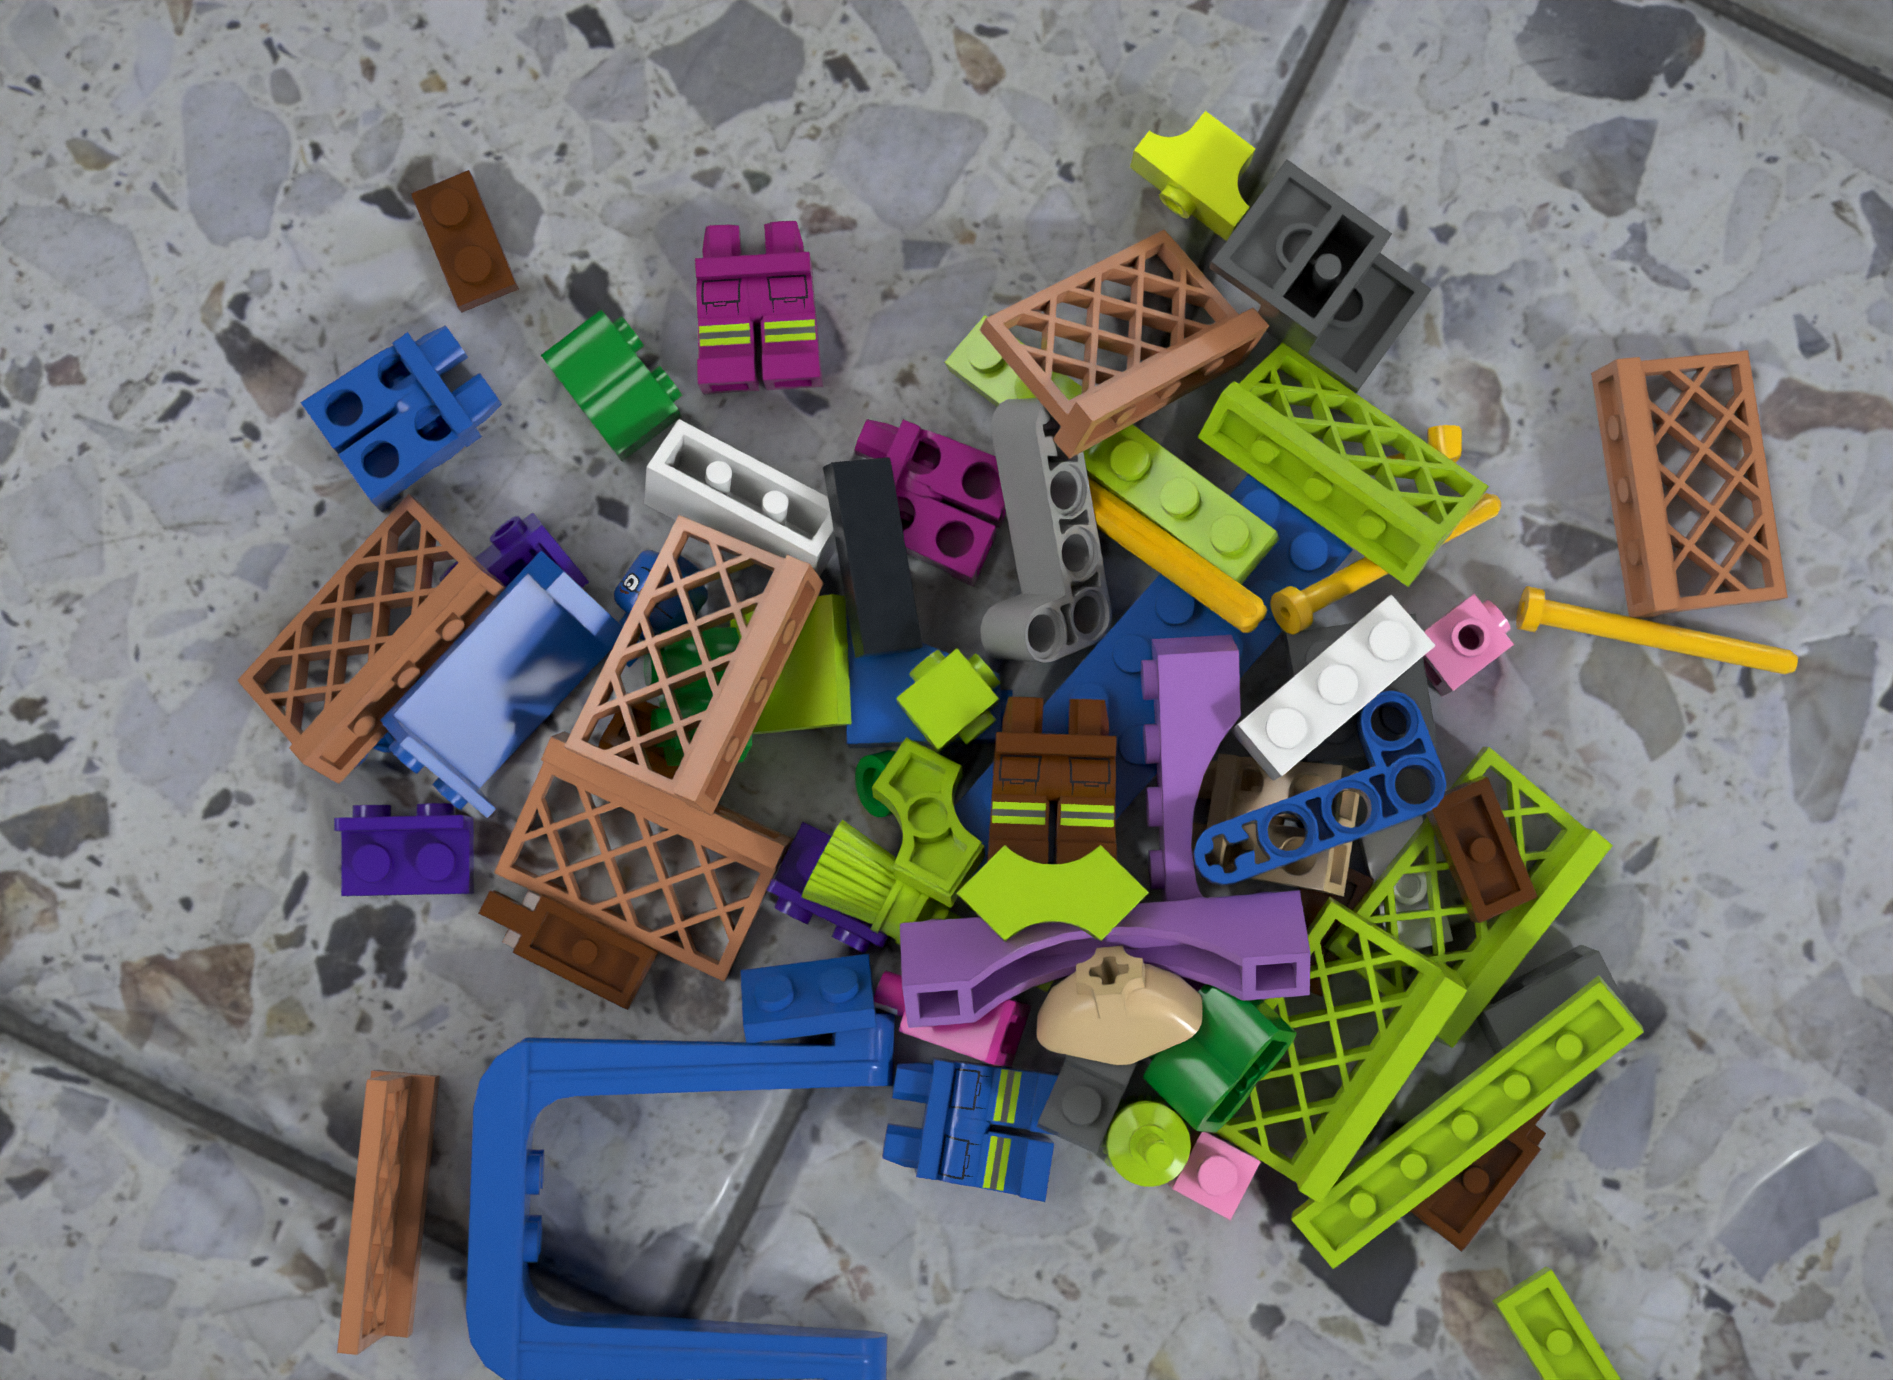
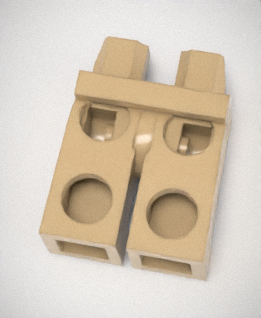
[1191,753,1360,897]

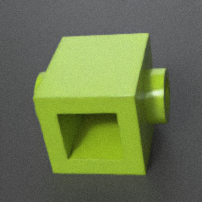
[896,648,1000,753]

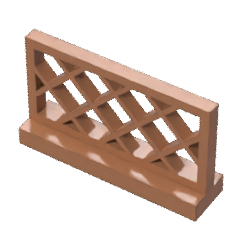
[980,229,1269,459]
[1591,350,1788,619]
[237,494,506,784]
[564,515,824,816]
[494,731,793,982]
[337,1070,440,1355]

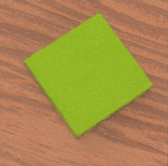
[730,594,852,735]

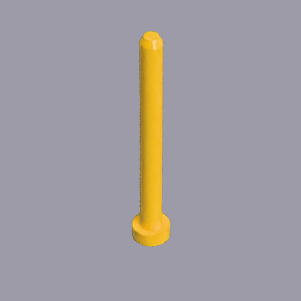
[1270,493,1502,635]
[1516,586,1798,675]

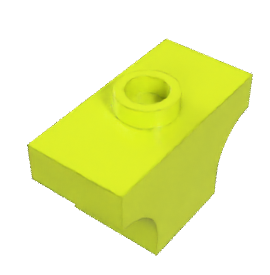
[1130,110,1256,241]

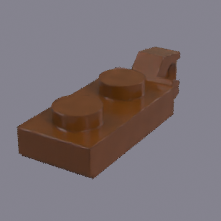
[478,890,659,1010]
[1410,1101,1554,1252]

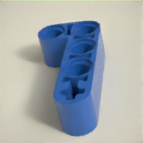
[1194,690,1446,886]

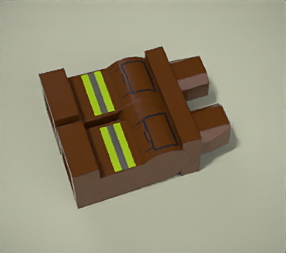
[987,696,1117,864]

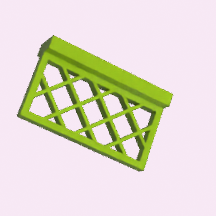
[1197,342,1489,587]
[1324,746,1613,1048]
[1216,896,1468,1204]

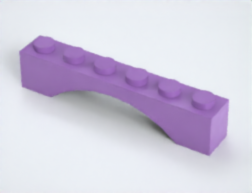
[1141,635,1241,992]
[900,890,1311,1028]

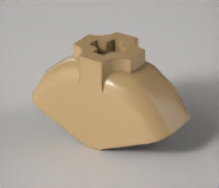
[1036,945,1202,1065]

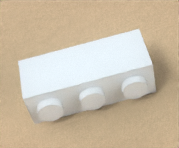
[644,419,837,577]
[1230,594,1436,781]

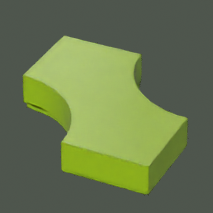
[872,737,985,908]
[957,845,1149,942]

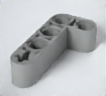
[981,398,1112,663]

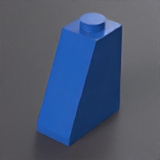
[846,615,1013,748]

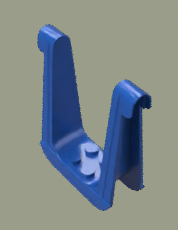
[466,1013,895,1380]

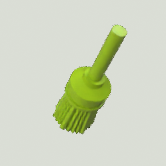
[801,820,1054,992]
[1101,1095,1191,1187]

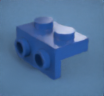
[740,954,877,1044]

